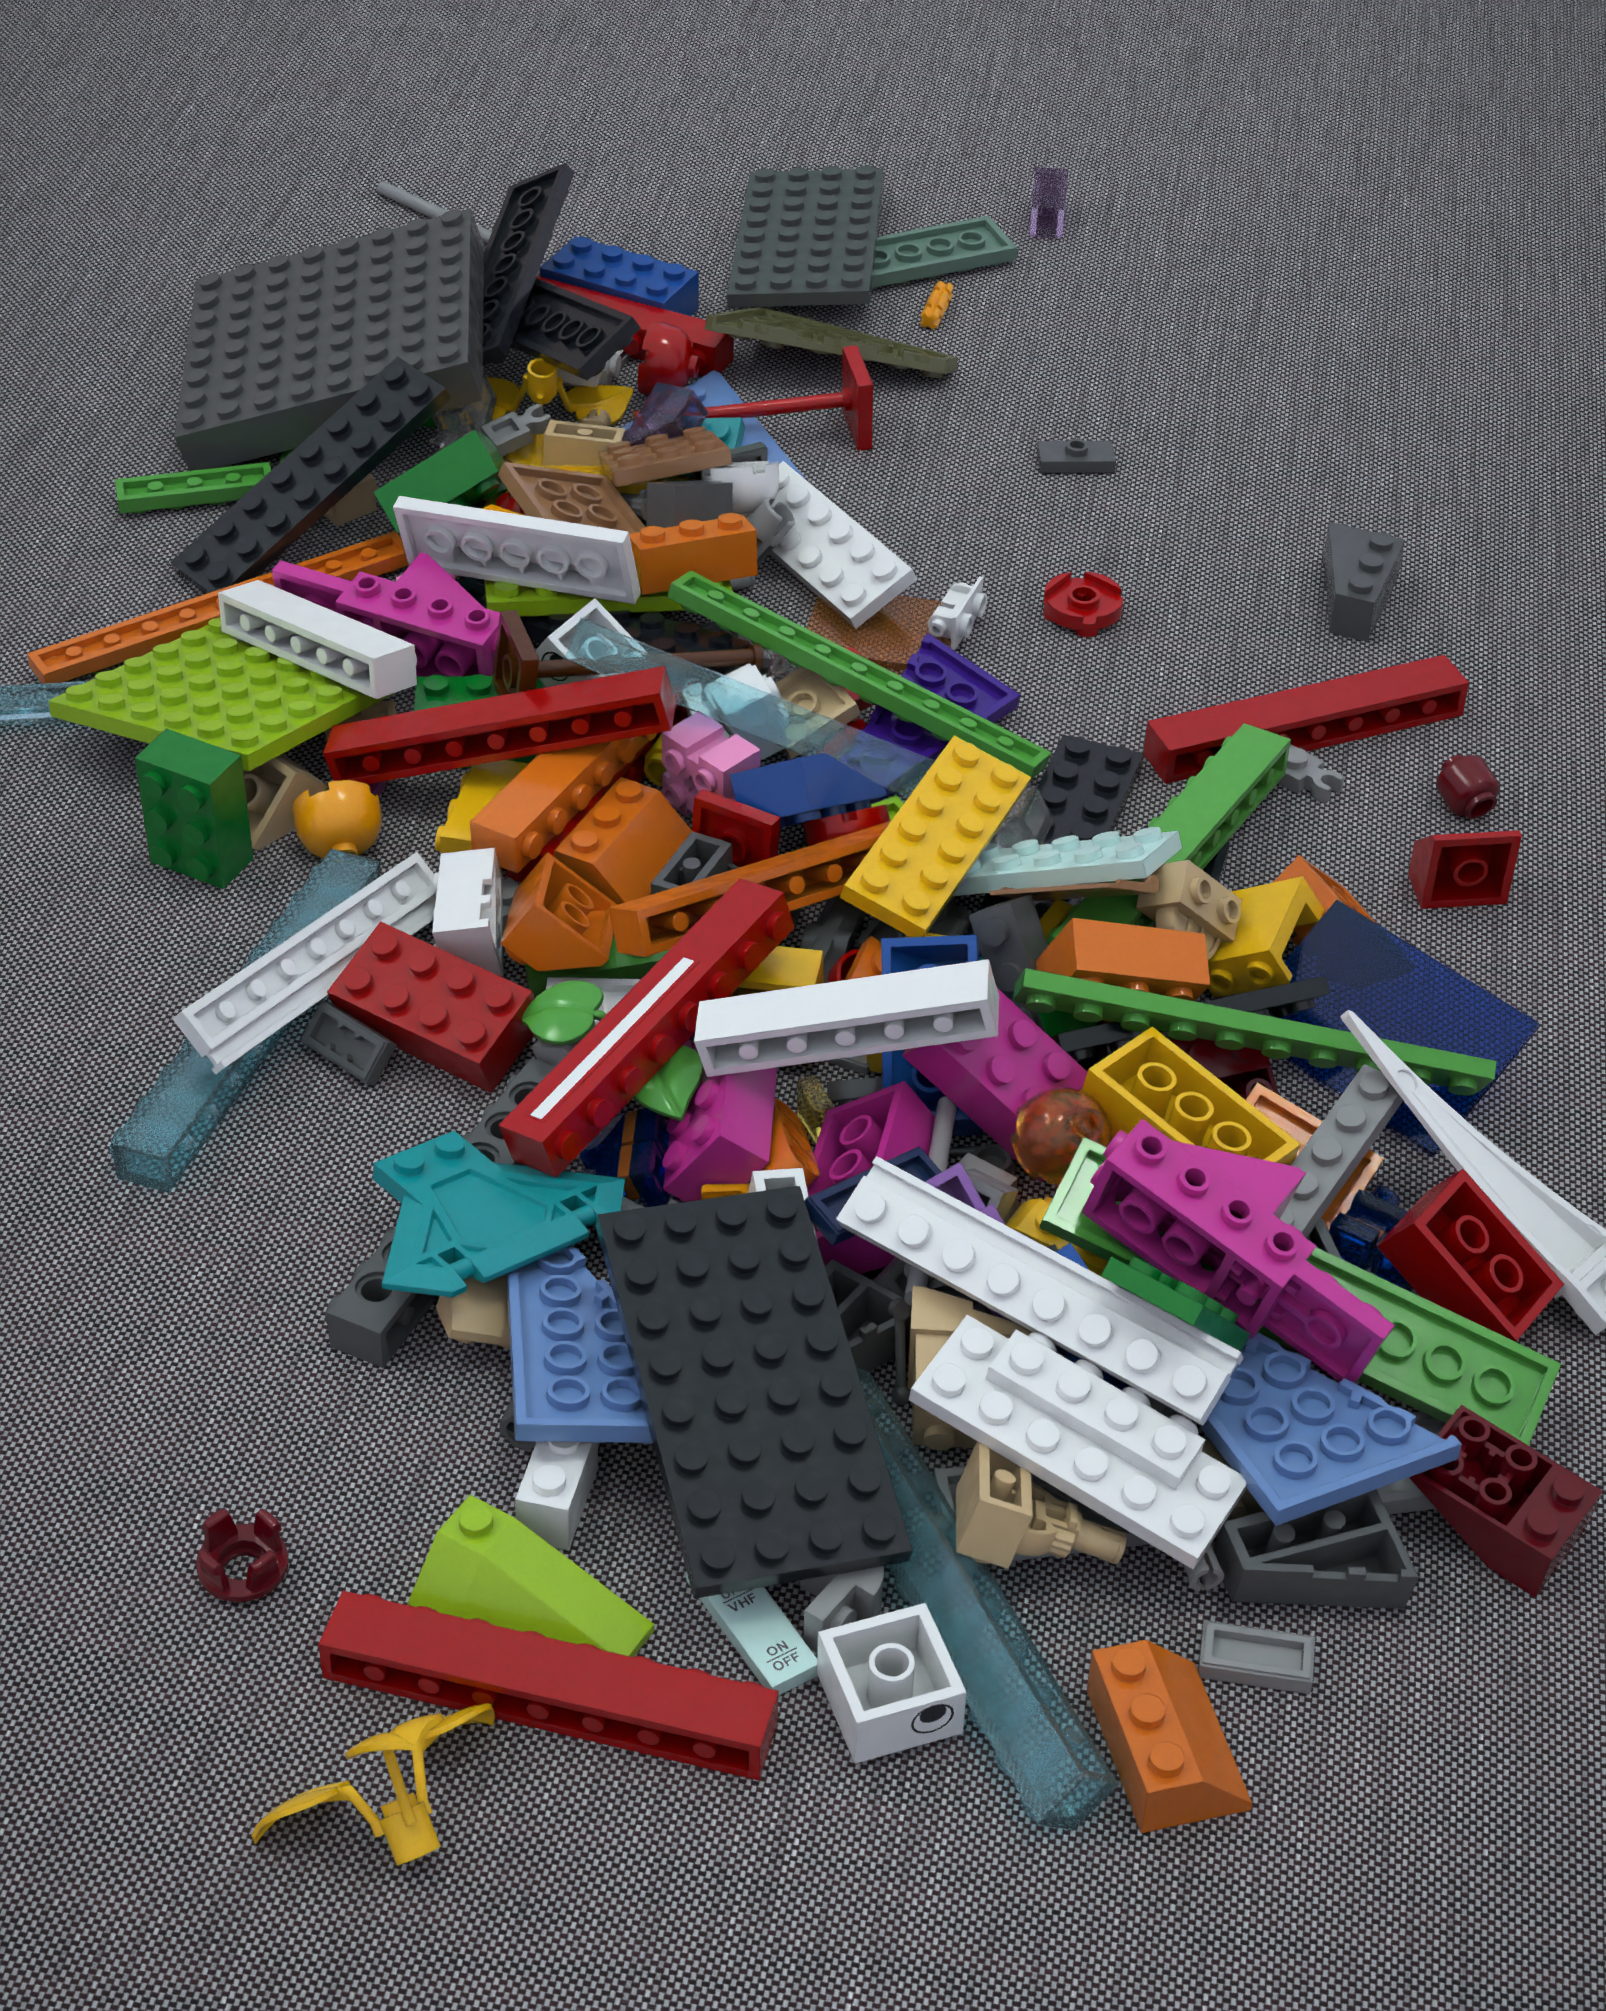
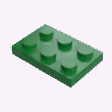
[1101,1256,1250,1352]

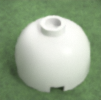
[701,461,779,519]

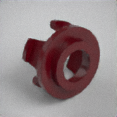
[196,1508,289,1602]

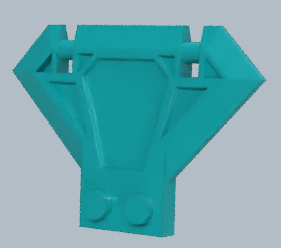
[373,1131,625,1297]

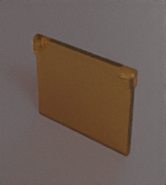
[806,595,951,671]

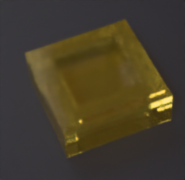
[797,1075,834,1144]

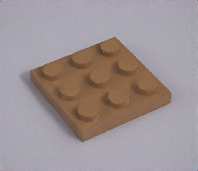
[599,426,732,487]
[498,462,645,534]

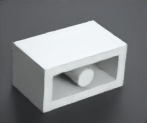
[515,1441,598,1551]

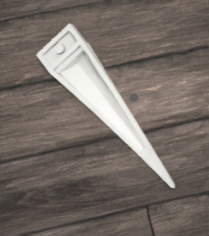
[1340,1010,1606,1335]

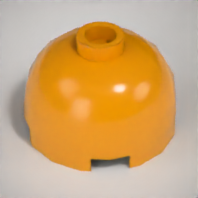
[291,780,382,863]

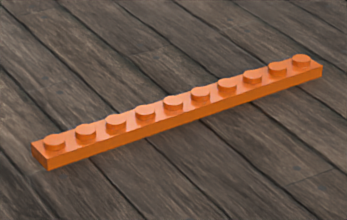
[27,531,409,688]

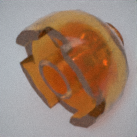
[1011,1086,1113,1189]

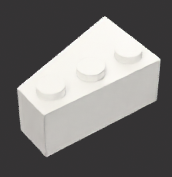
[432,848,504,978]

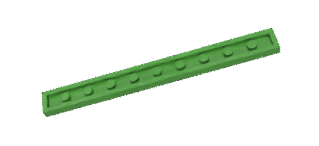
[667,571,1051,782]
[1012,968,1496,1096]

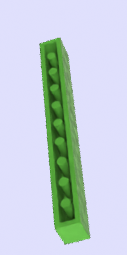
[1046,723,1291,946]

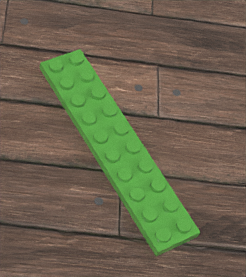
[1039,1137,1561,1446]

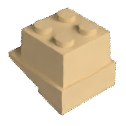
[907,1286,1033,1450]

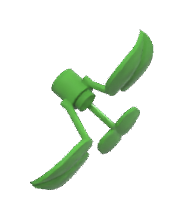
[521,981,704,1121]

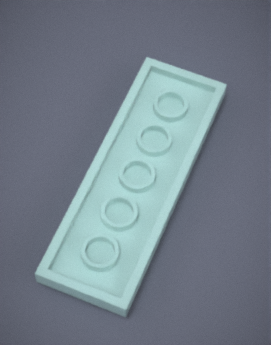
[953,827,1182,896]

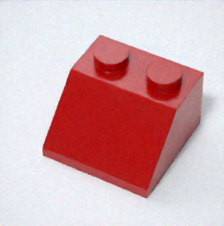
[1408,830,1522,909]

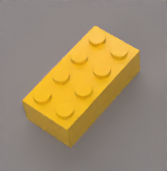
[1076,1027,1301,1166]

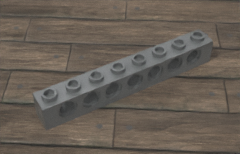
[325,1058,556,1368]

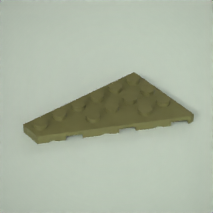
[704,307,959,378]

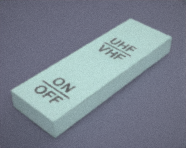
[686,1571,818,1696]

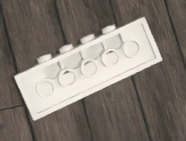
[393,496,641,604]
[908,1315,1247,1570]

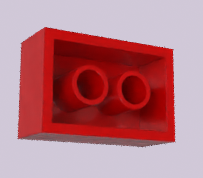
[1377,1169,1564,1342]

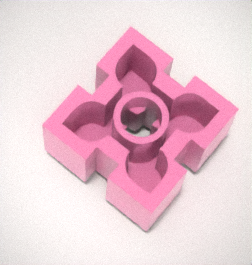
[662,711,761,817]

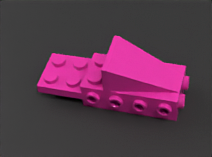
[272,552,500,677]
[1081,1119,1395,1383]

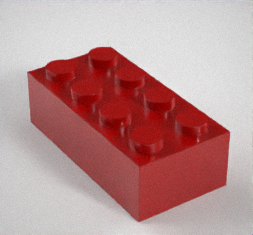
[327,921,535,1093]

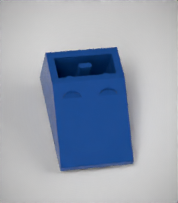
[730,753,887,827]

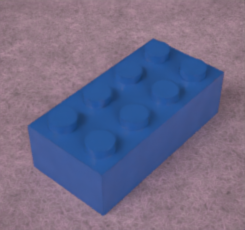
[539,236,699,316]

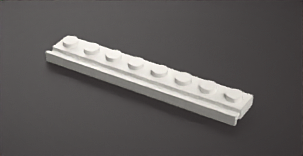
[173,852,436,1075]
[836,1156,1243,1426]

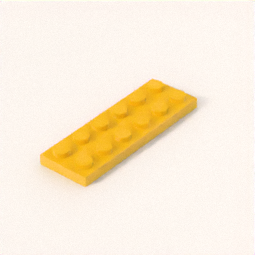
[839,735,1031,937]

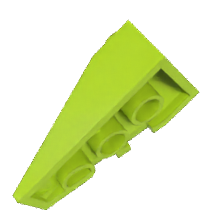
[407,1495,655,1657]

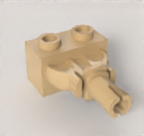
[543,409,626,466]
[1136,860,1242,960]
[956,1441,1127,1569]

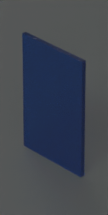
[1281,900,1540,1157]

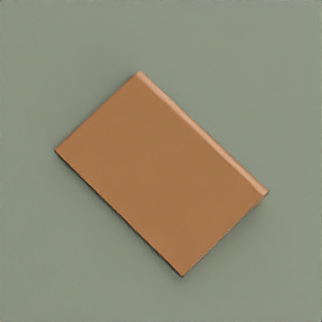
[990,875,1160,901]

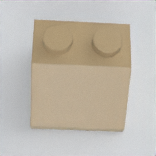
[243,754,328,850]

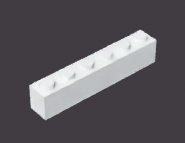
[218,580,417,699]
[694,959,999,1077]

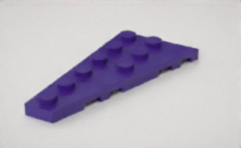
[839,633,1020,804]

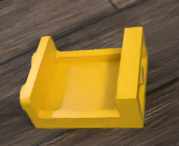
[1208,876,1324,998]

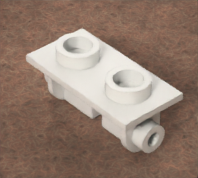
[928,576,987,651]

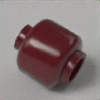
[1436,754,1500,819]

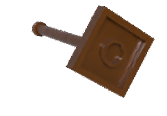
[492,610,764,696]

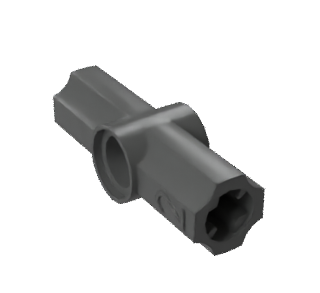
[801,895,865,983]

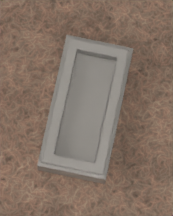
[1198,1621,1315,1694]

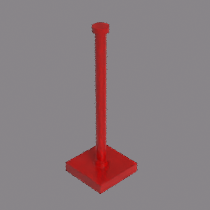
[633,345,873,451]
[692,717,867,867]

